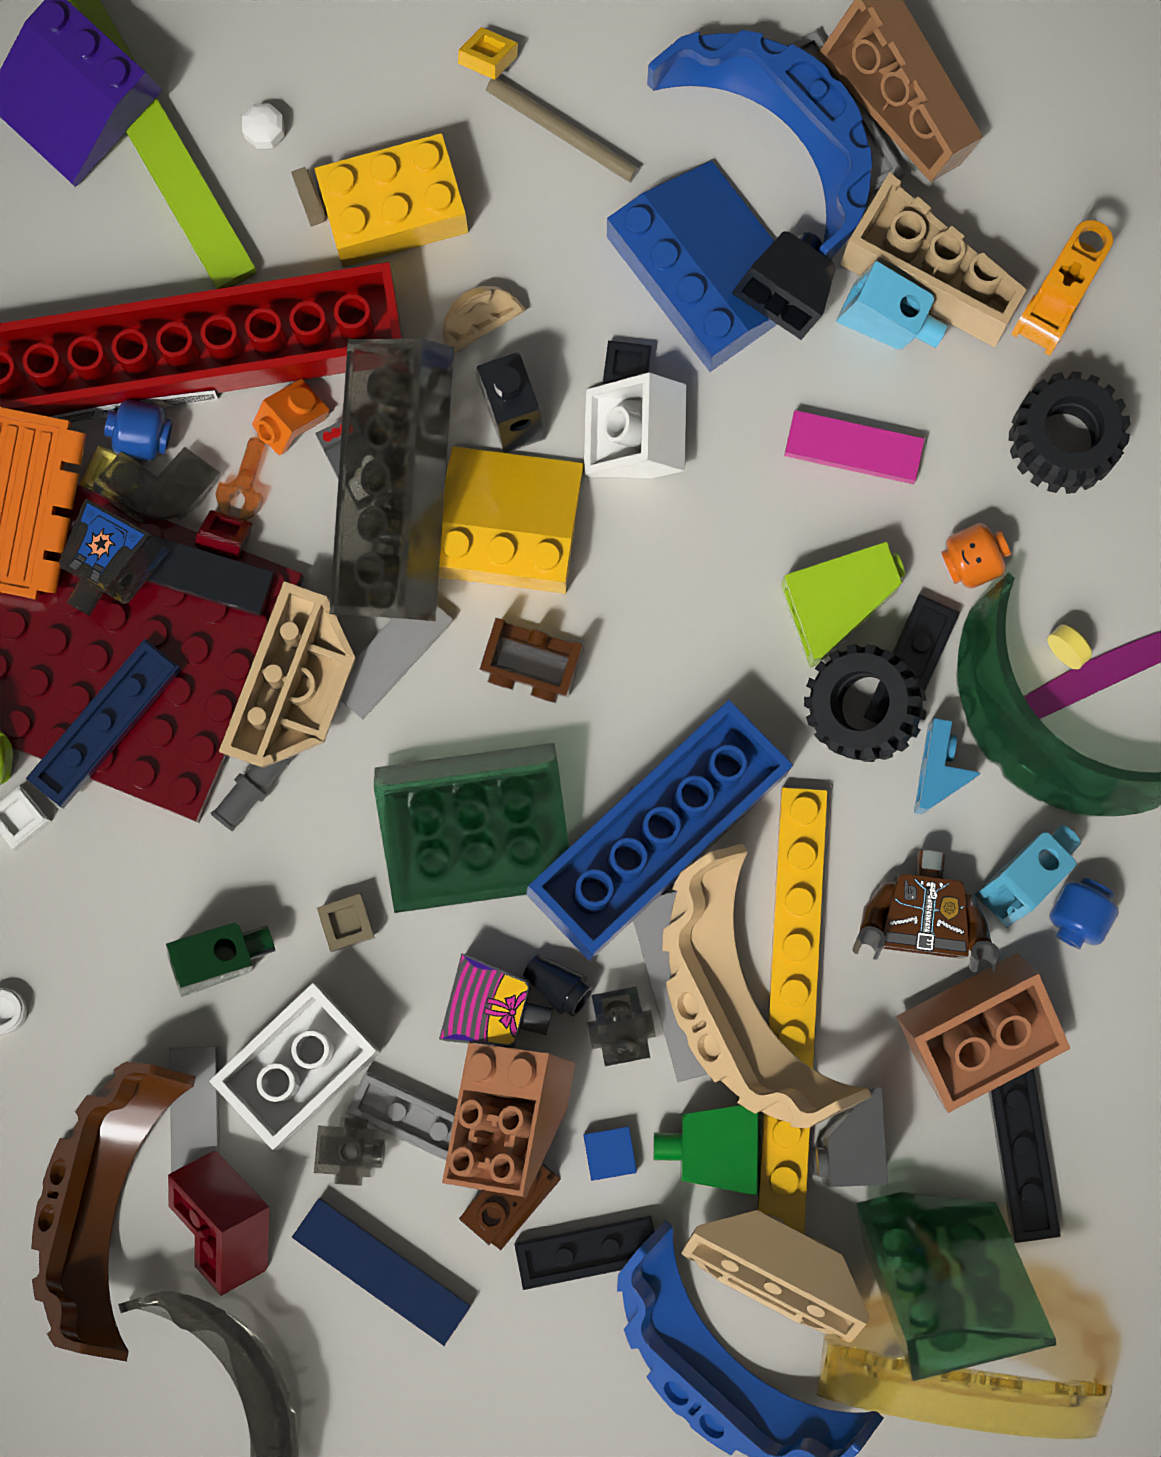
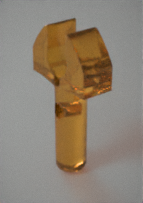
[215,437,265,521]

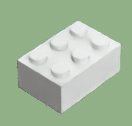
[209,983,381,1150]

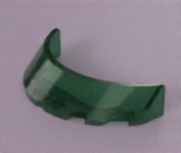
[956,572,1161,817]

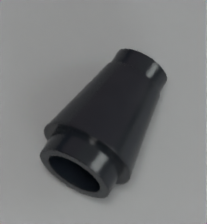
[523,954,594,1017]

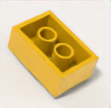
[314,133,468,267]

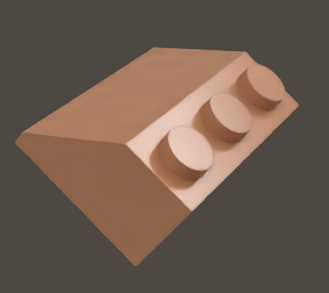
[896,953,1071,1113]

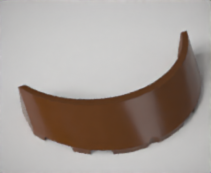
[31,1062,196,1362]

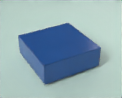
[583,1126,637,1181]

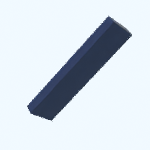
[26,639,182,809]
[291,1198,472,1346]

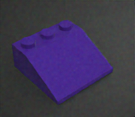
[0,0,163,187]

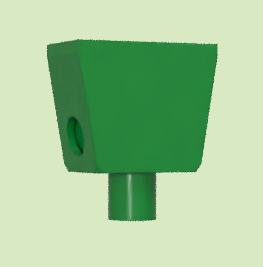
[653,1105,758,1195]

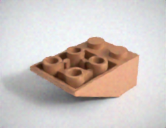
[442,1043,576,1197]

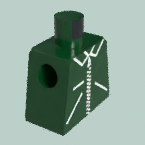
[166,922,276,997]

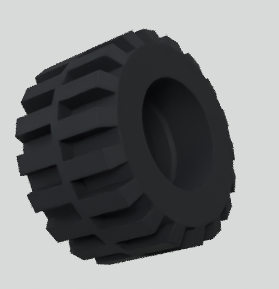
[1008,371,1131,494]
[804,644,927,762]

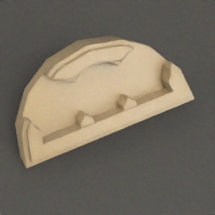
[442,286,526,355]

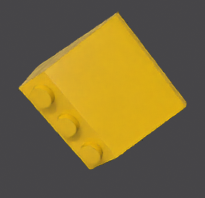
[430,446,584,594]

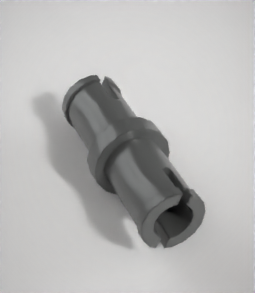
[210,758,291,832]

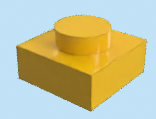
[458,27,518,80]

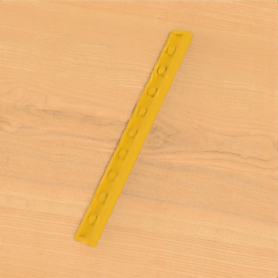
[757,787,827,1234]

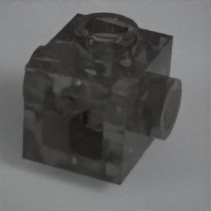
[587,986,656,1066]
[314,1117,385,1186]

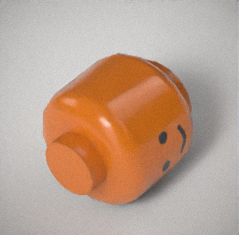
[941,523,1012,589]

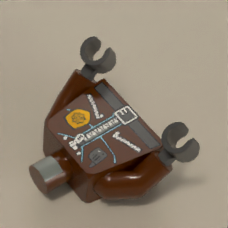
[852,850,1000,972]

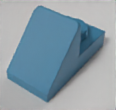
[914,718,980,814]

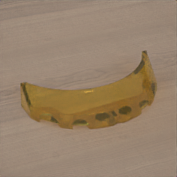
[817,1339,1112,1439]

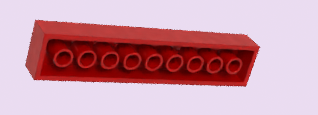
[0,262,407,416]

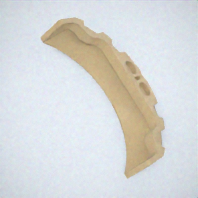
[662,843,872,1128]

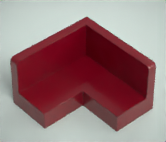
[168,1151,270,1296]

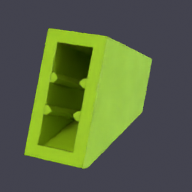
[781,542,905,668]

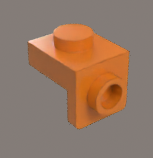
[252,378,330,455]

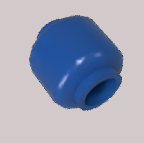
[104,399,173,462]
[1049,877,1119,949]

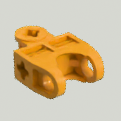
[1011,220,1113,357]

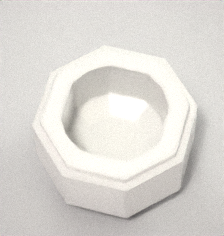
[242,103,285,149]

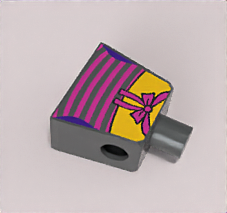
[439,953,553,1047]

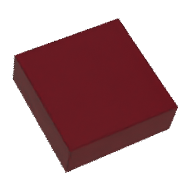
[195,510,253,559]

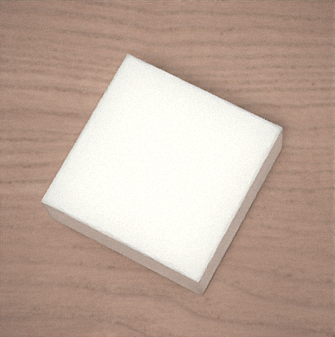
[0,786,52,850]

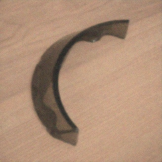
[118,1290,299,1457]

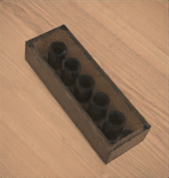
[329,338,454,622]

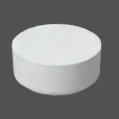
[0,988,28,1034]

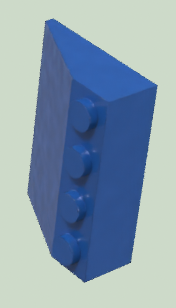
[607,161,778,372]

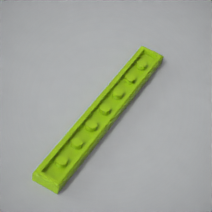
[68,0,257,289]

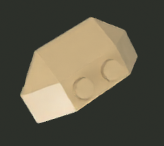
[219,581,356,768]
[681,1210,870,1343]

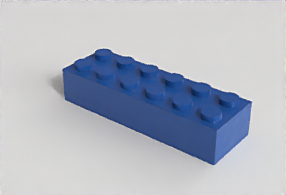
[526,700,793,961]

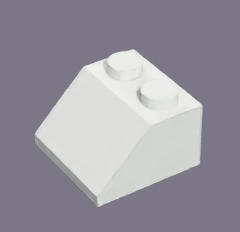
[584,372,686,478]

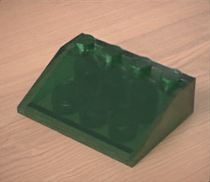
[373,743,569,913]
[856,1192,1056,1381]

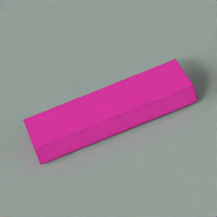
[784,410,925,485]

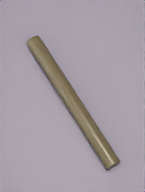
[486,77,639,183]

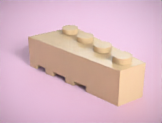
[840,172,1027,348]

